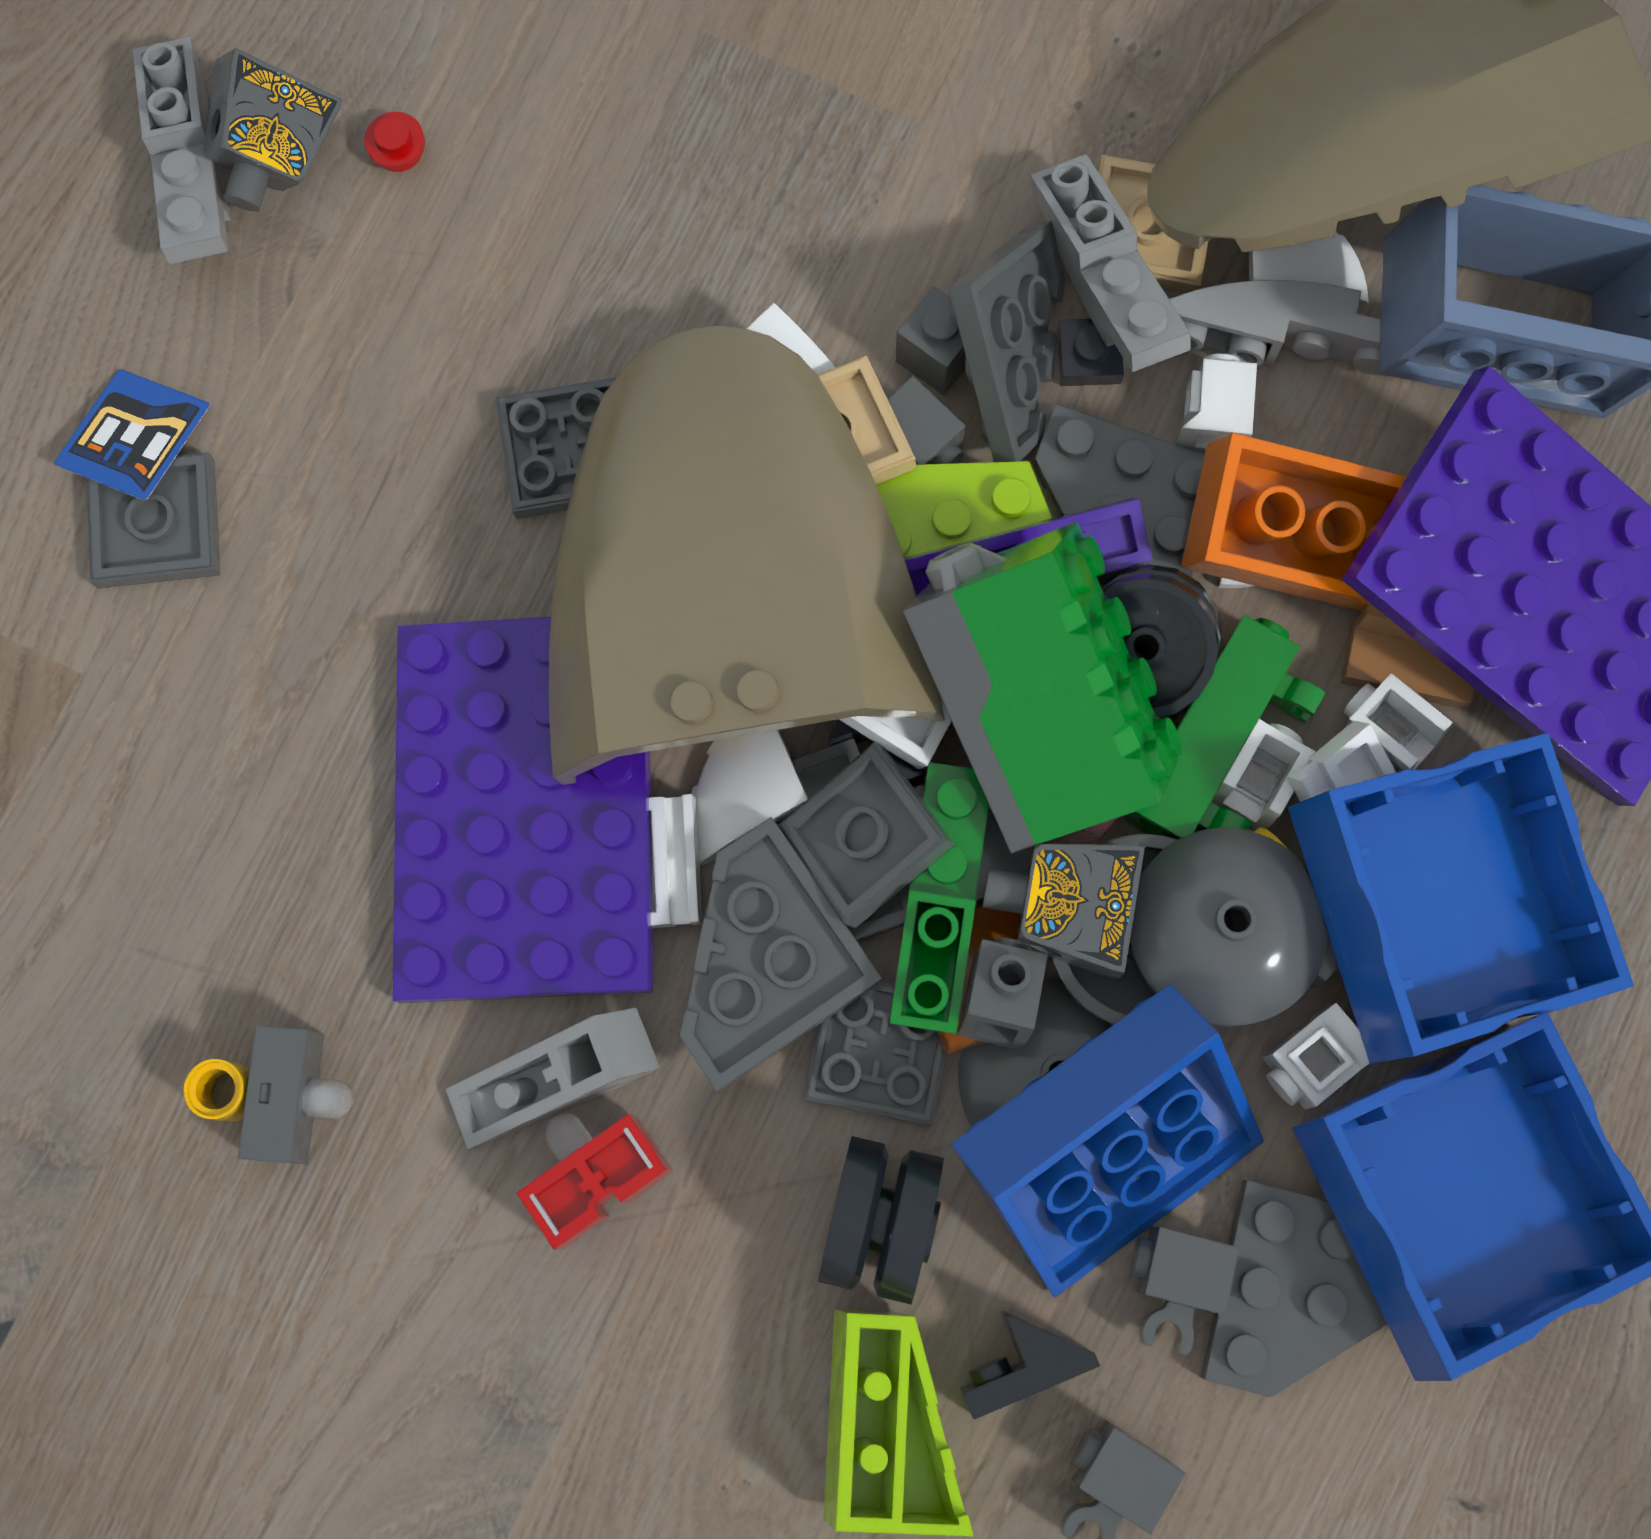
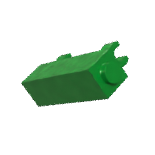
[1123,614,1326,840]

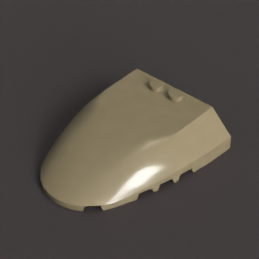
[1148,0,1651,252]
[549,325,945,785]

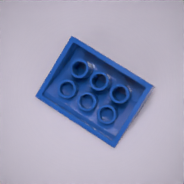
[951,984,1264,1298]

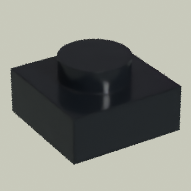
[1057,319,1124,386]

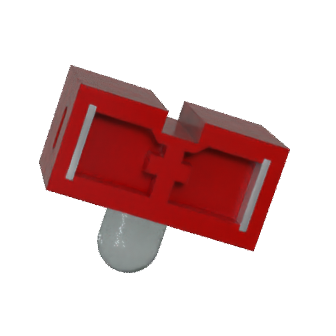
[516,1112,673,1250]

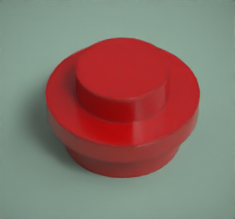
[364,111,425,172]

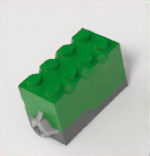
[903,522,1182,853]

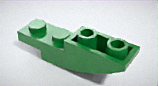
[889,762,989,1034]

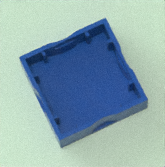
[1288,733,1634,1064]
[1292,1013,1651,1381]

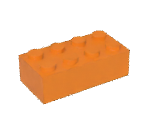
[1181,432,1406,612]

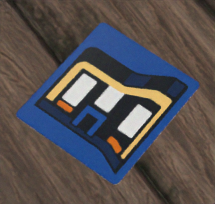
[54,369,210,500]

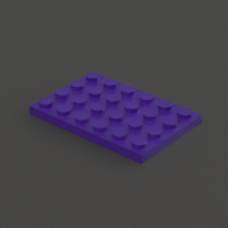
[1342,366,1651,806]
[393,617,653,1003]

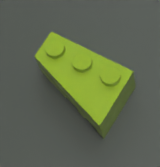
[876,461,1052,558]
[823,1309,974,1537]

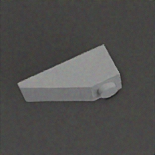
[445,1008,660,1150]

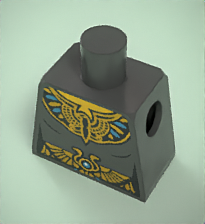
[203,48,343,212]
[982,844,1145,979]

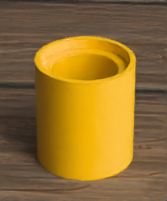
[183,1059,250,1122]

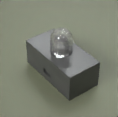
[238,1025,354,1165]

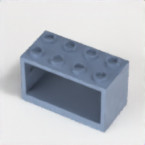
[1380,185,1651,419]

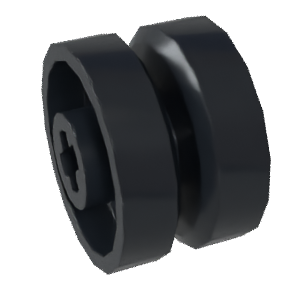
[1100,564,1222,717]
[818,1136,944,1305]

